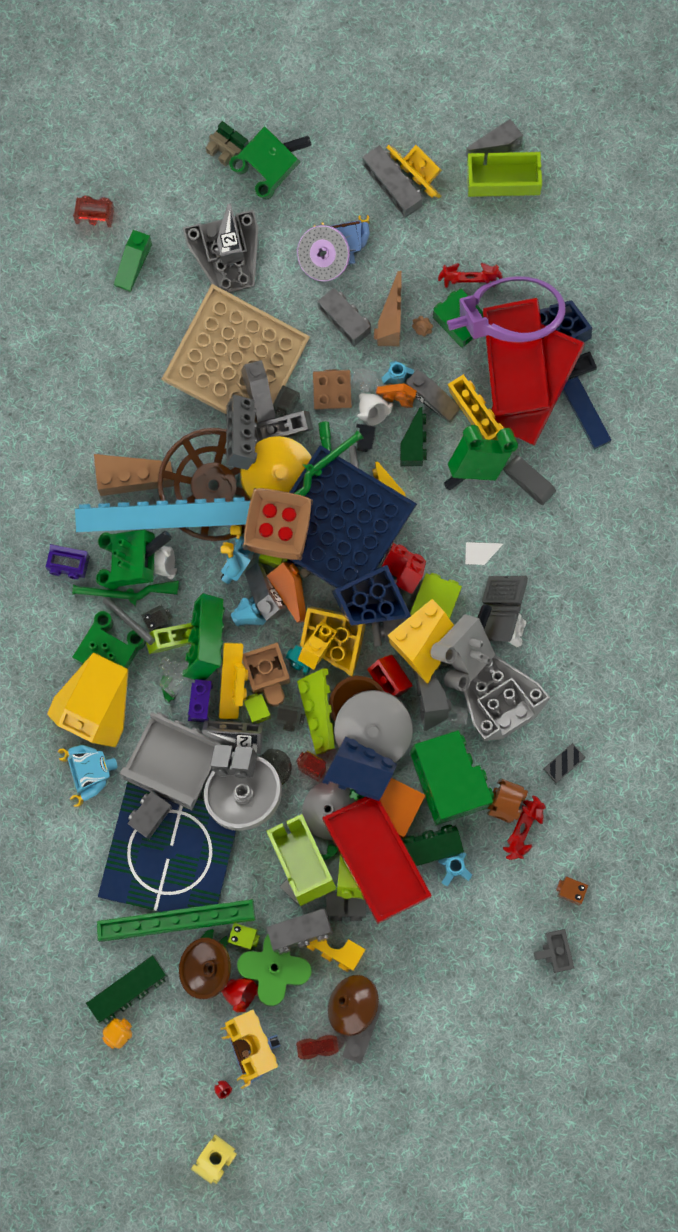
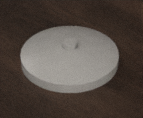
[334,690,413,762]
[204,756,282,831]

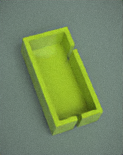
[467,152,542,197]
[266,814,337,906]

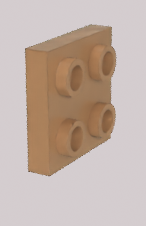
[313,369,352,409]

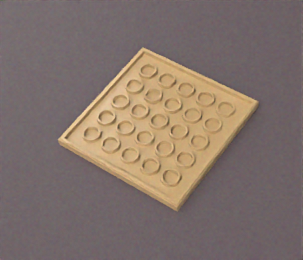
[161,284,310,424]

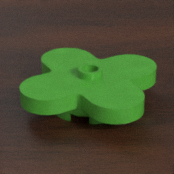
[237,935,311,1007]

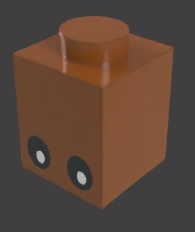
[556,876,589,905]

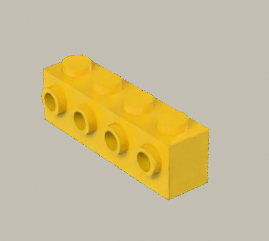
[448,374,503,440]

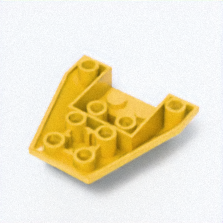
[47,653,128,747]

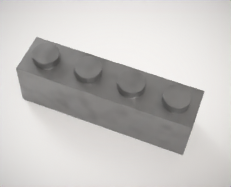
[362,145,423,218]

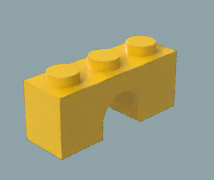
[306,939,366,972]
[225,1010,278,1081]

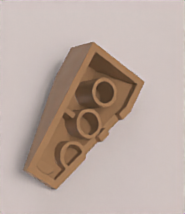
[374,271,402,346]

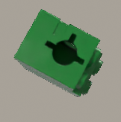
[409,730,494,826]

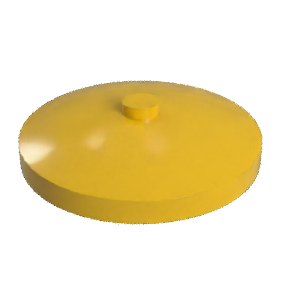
[240,436,312,500]

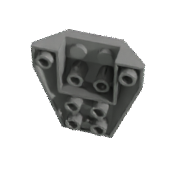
[183,210,258,293]
[464,656,550,741]

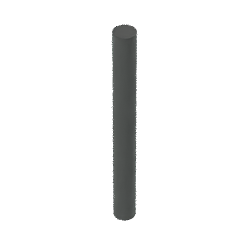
[102,597,155,645]

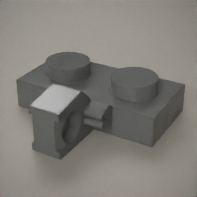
[533,929,575,973]

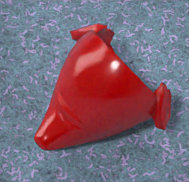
[222,978,258,1012]

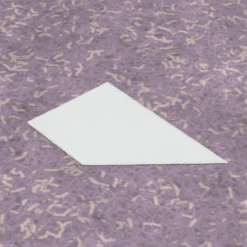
[465,542,503,565]

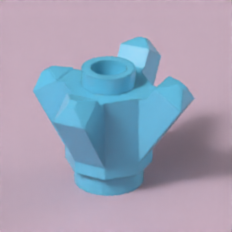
[381,361,414,385]
[231,597,266,627]
[438,853,472,887]

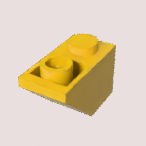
[298,622,338,670]

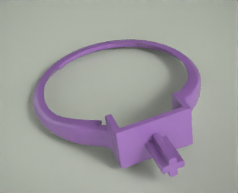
[447,276,566,342]

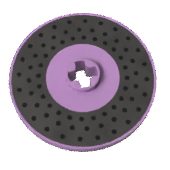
[297,225,350,281]

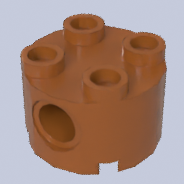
[487,778,528,823]

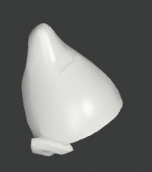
[357,393,393,426]
[154,546,177,580]

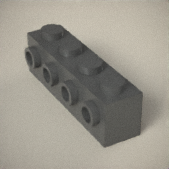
[226,394,257,470]

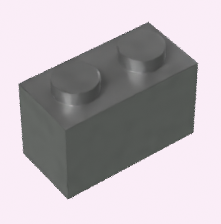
[128,791,172,839]

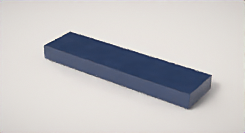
[563,376,611,449]

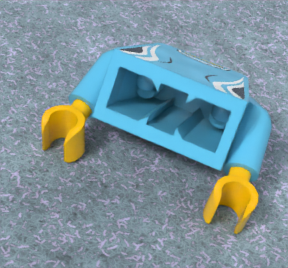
[221,525,254,584]
[58,745,117,807]

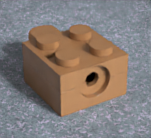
[242,642,291,707]

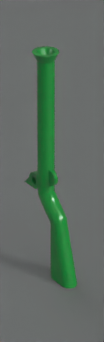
[294,430,364,497]
[72,580,179,607]

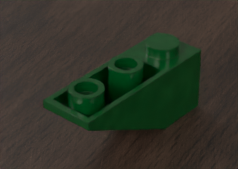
[400,407,427,467]

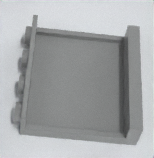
[120,712,222,810]

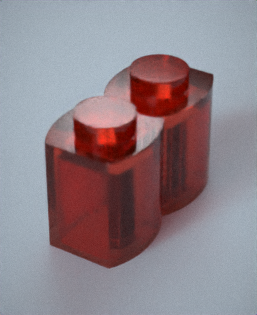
[296,750,328,782]
[296,1035,339,1059]

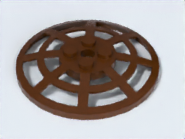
[157,428,250,541]

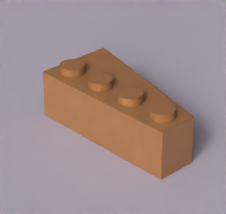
[94,454,174,496]

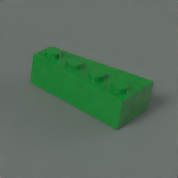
[182,593,225,680]

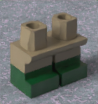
[205,121,249,166]

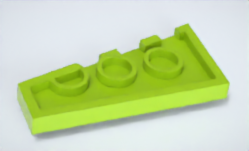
[297,668,335,755]

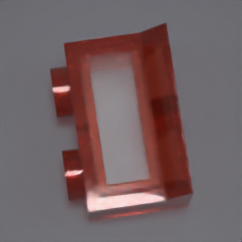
[73,195,114,227]

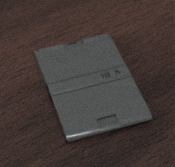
[482,576,528,642]

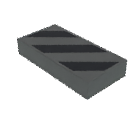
[543,743,586,783]

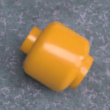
[102,1018,132,1049]

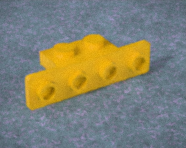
[386,145,442,198]
[219,643,248,719]

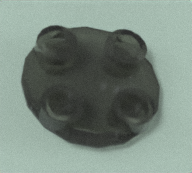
[260,748,292,785]

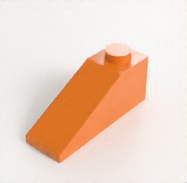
[267,562,306,623]

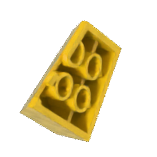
[387,599,454,684]
[300,606,366,676]

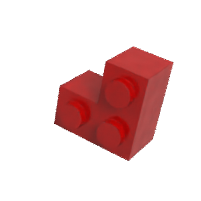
[381,543,426,594]

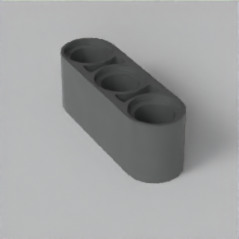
[503,455,556,505]

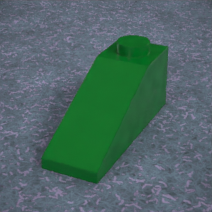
[114,230,152,292]

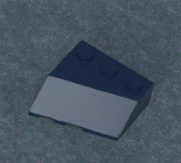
[540,300,592,342]
[332,565,411,625]
[322,736,397,801]

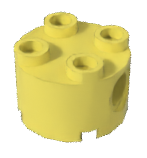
[191,1134,237,1184]

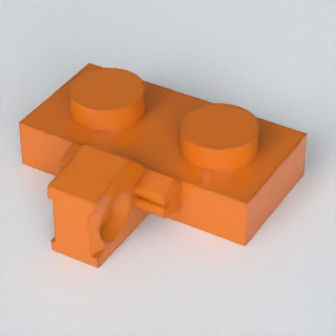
[376,383,417,408]

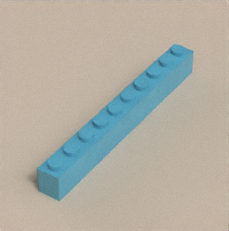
[75,497,251,532]

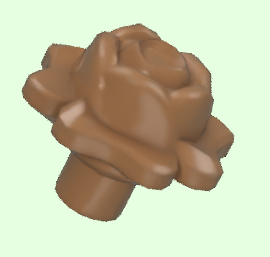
[412,316,433,337]

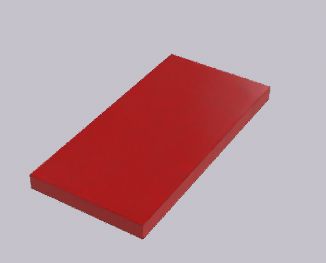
[483,298,550,418]
[491,324,585,446]
[322,797,432,924]

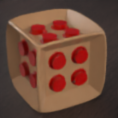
[243,488,313,560]

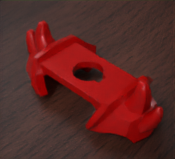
[438,263,503,288]
[503,796,546,860]

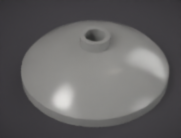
[302,782,359,840]

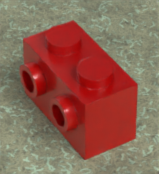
[367,654,413,698]

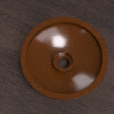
[329,675,384,722]
[179,938,231,1000]
[328,975,379,1036]

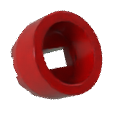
[214,1080,232,1099]

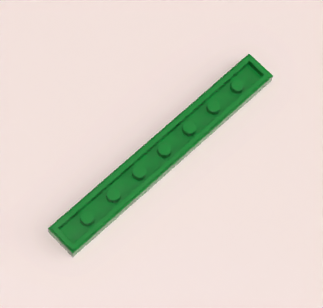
[97,899,255,942]

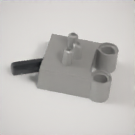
[431,604,495,692]

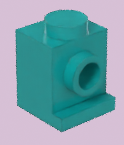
[285,645,311,676]

